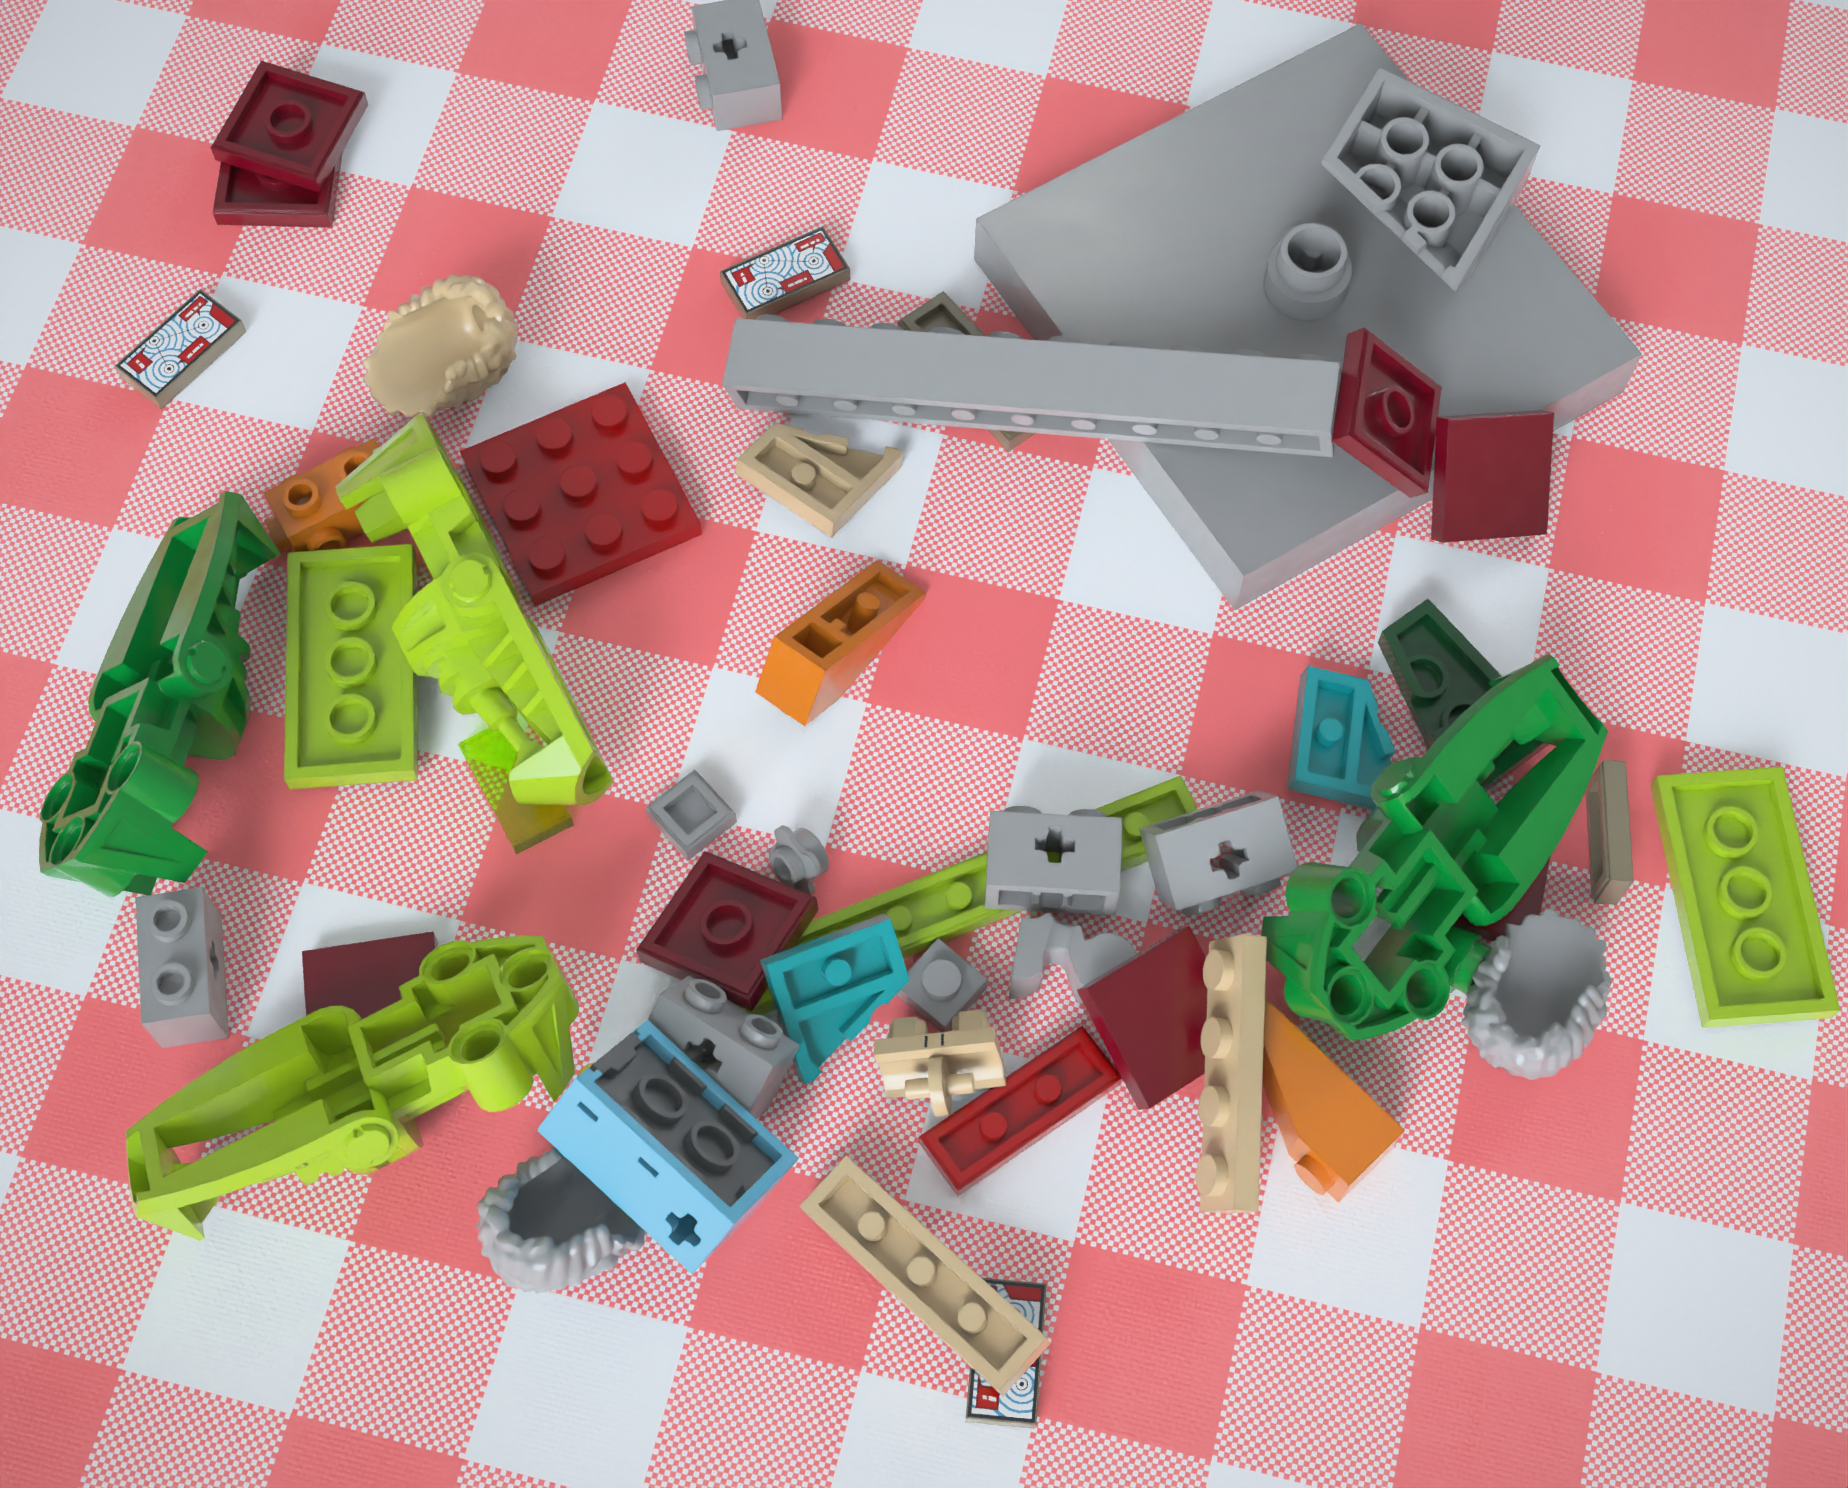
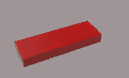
[919,1025,1122,1197]

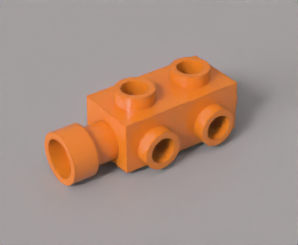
[263,438,379,553]

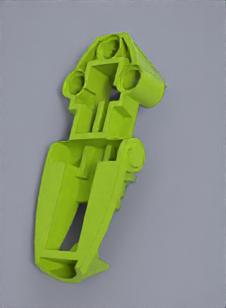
[335,412,614,805]
[126,936,579,1241]

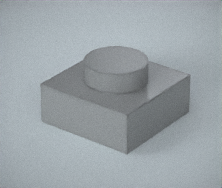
[896,938,988,1032]

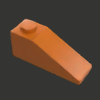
[755,560,926,726]
[1262,997,1405,1203]

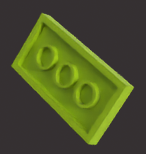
[284,544,418,790]
[1650,766,1840,1028]

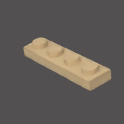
[1196,934,1267,1214]
[799,1155,1051,1397]

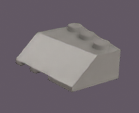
[1322,67,1541,292]

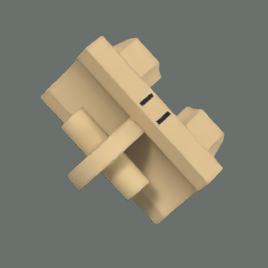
[874,1009,1006,1117]

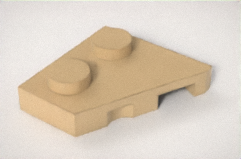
[735,423,904,538]

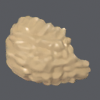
[363,274,518,418]

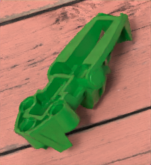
[39,491,281,897]
[1261,653,1608,1041]

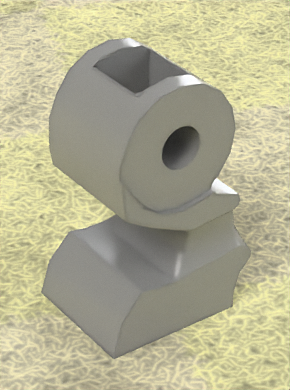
[1009,913,1137,1005]

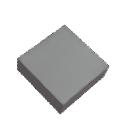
[645,769,737,861]

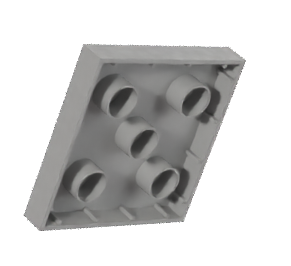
[974,23,1642,610]

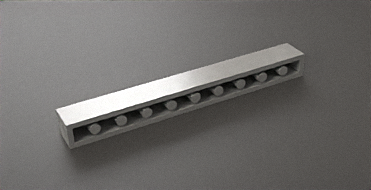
[722,314,1341,457]

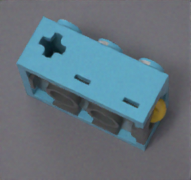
[537,1019,799,1274]

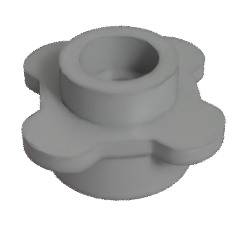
[769,825,829,895]

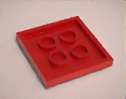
[460,382,702,607]

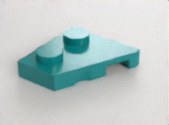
[1287,666,1395,809]
[760,914,910,1084]

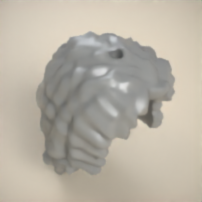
[1461,908,1612,1080]
[476,1147,648,1294]

